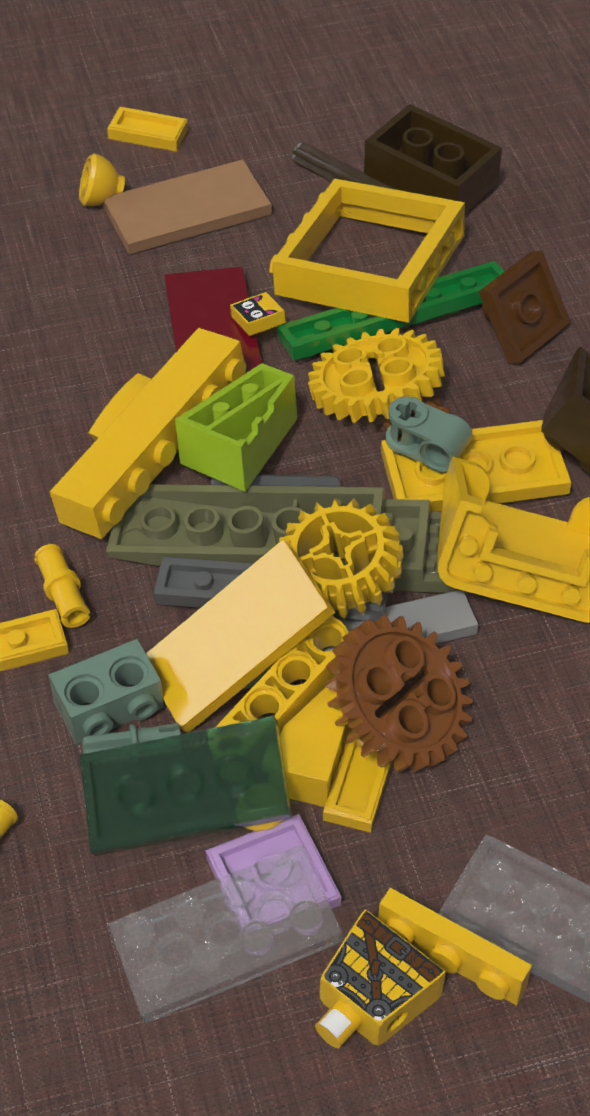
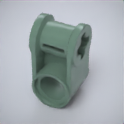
[385,397,473,472]

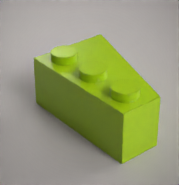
[175,363,297,492]

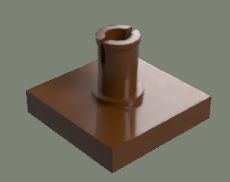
[479,251,570,364]

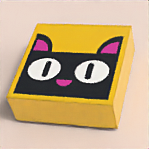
[230,292,286,336]

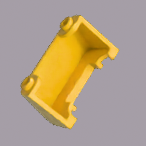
[436,456,590,623]

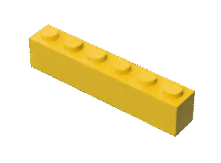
[50,328,246,539]

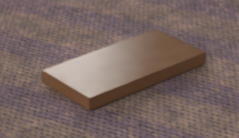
[103,159,272,254]

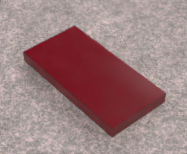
[164,266,262,373]

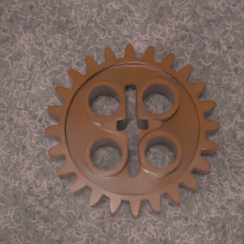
[325,615,473,772]

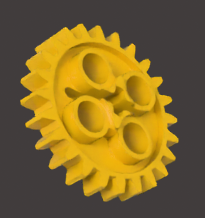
[308,328,445,423]

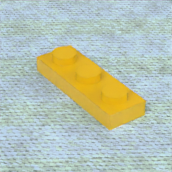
[378,888,532,1006]

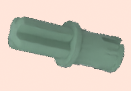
[82,723,182,764]

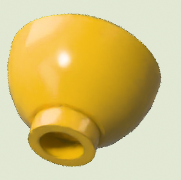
[79,153,125,207]

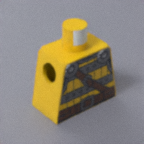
[315,909,446,1048]

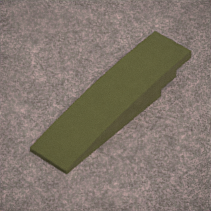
[106,484,471,594]

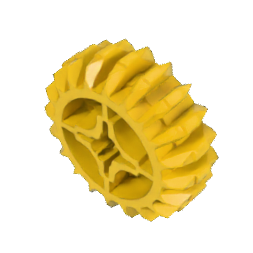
[279,498,404,620]

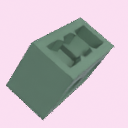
[49,639,164,745]

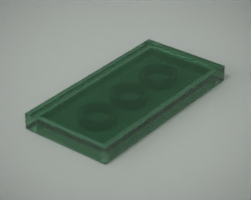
[80,716,292,856]

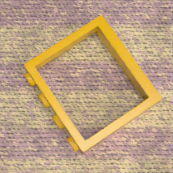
[269,178,465,323]

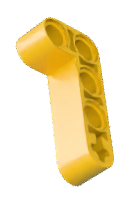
[209,616,348,782]

